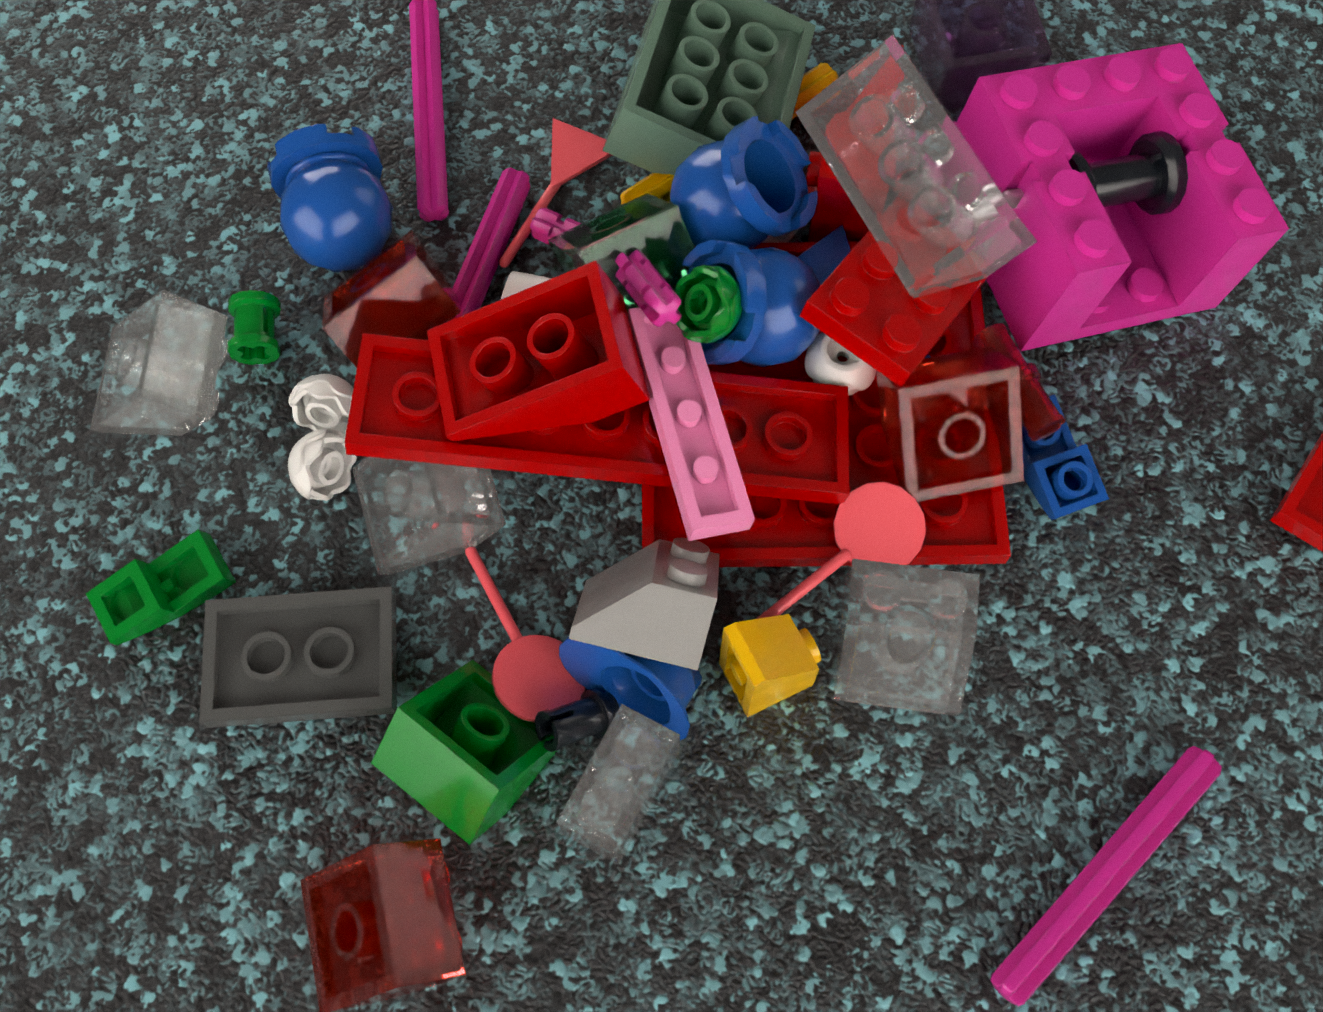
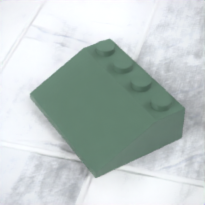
[602,0,816,175]

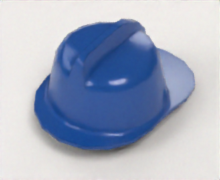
[559,637,702,742]

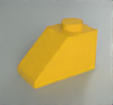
[719,614,821,717]

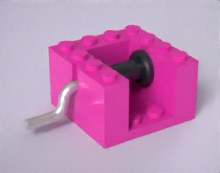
[934,43,1289,352]

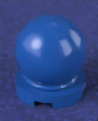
[669,116,818,250]
[267,124,393,272]
[682,239,821,367]

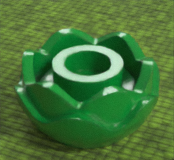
[675,265,742,343]

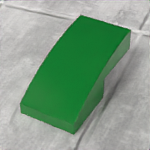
[86,529,236,645]

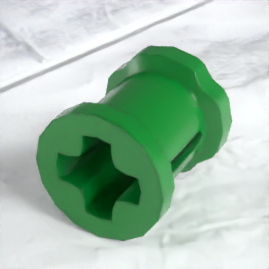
[227,290,281,365]

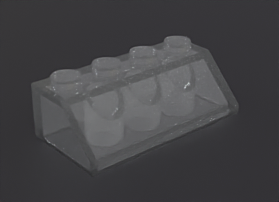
[795,34,1037,298]

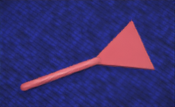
[499,118,613,268]

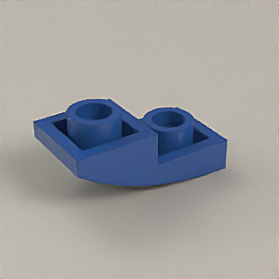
[996,394,1109,521]

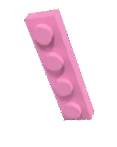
[628,307,755,541]

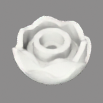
[804,332,877,396]
[288,374,353,435]
[288,429,357,501]

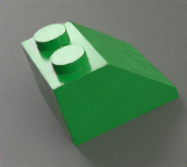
[371,660,558,845]

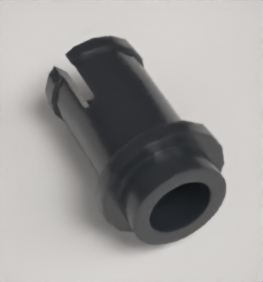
[535,688,621,752]

